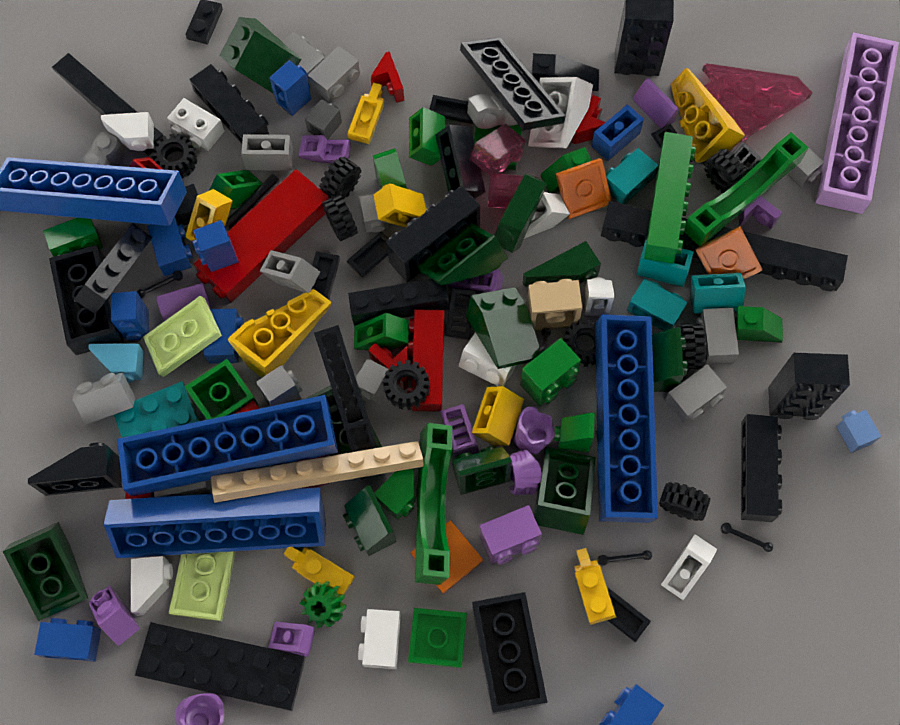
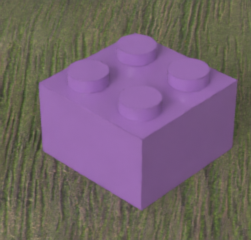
[479,505,542,565]

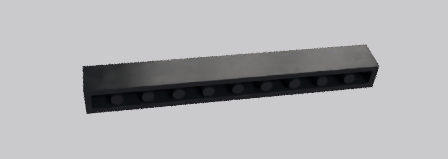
[601,201,848,291]

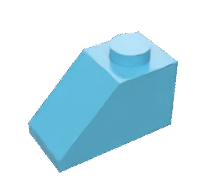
[89,344,145,383]

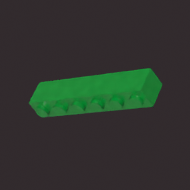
[644,132,696,264]

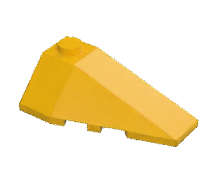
[670,68,745,163]
[228,289,332,378]

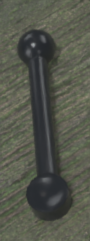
[137,270,183,298]
[538,327,551,354]
[721,523,773,552]
[598,550,652,566]

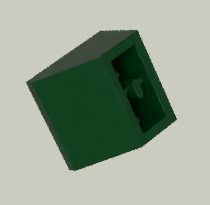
[652,327,687,392]

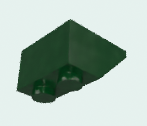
[343,485,396,556]

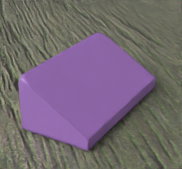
[633,78,678,129]
[156,283,211,321]

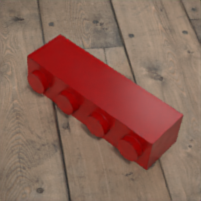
[407,310,445,412]

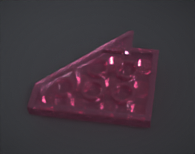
[702,63,812,143]

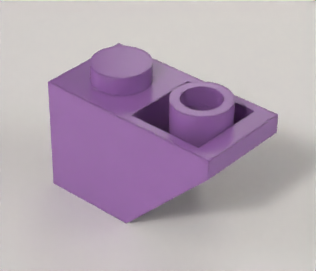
[88,585,140,646]

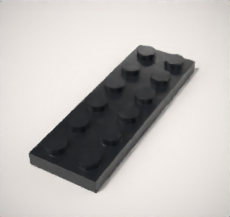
[460,37,566,131]
[135,622,306,711]

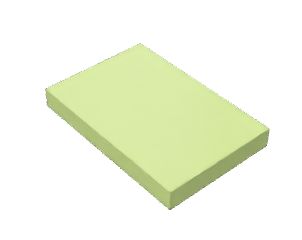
[143,296,222,377]
[169,551,236,622]

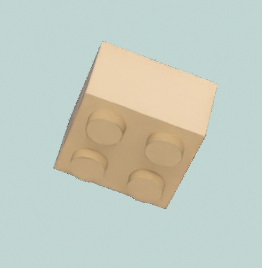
[527,279,582,331]

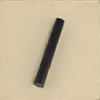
[226,174,279,229]

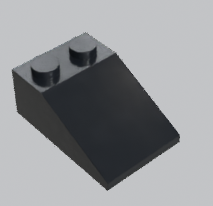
[28,442,122,496]

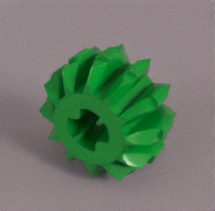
[300,581,347,628]

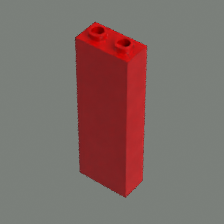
[193,169,330,303]

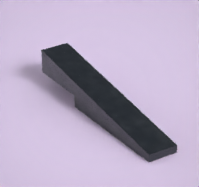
[52,53,163,156]
[314,325,378,480]

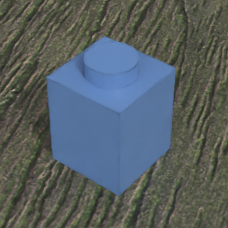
[836,410,882,453]

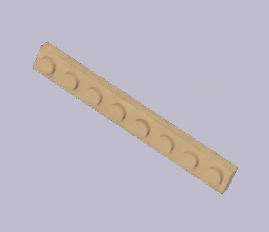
[211,441,423,503]

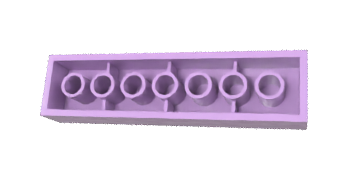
[815,32,899,214]

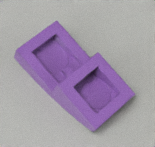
[298,135,351,164]

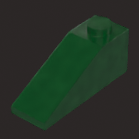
[494,173,548,253]
[522,241,601,287]

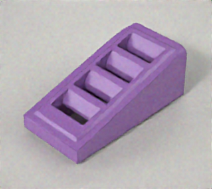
[449,269,503,294]
[440,404,480,459]

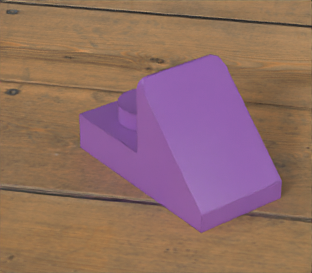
[738,196,782,230]
[268,621,315,657]

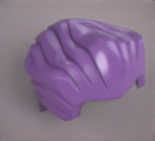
[513,407,554,454]
[509,450,542,495]
[175,693,224,725]

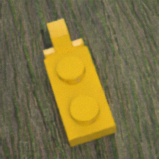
[347,83,384,145]
[284,547,355,595]
[574,548,616,625]

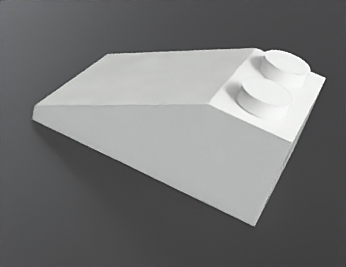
[528,77,593,148]

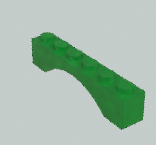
[684,132,809,247]
[415,423,453,585]

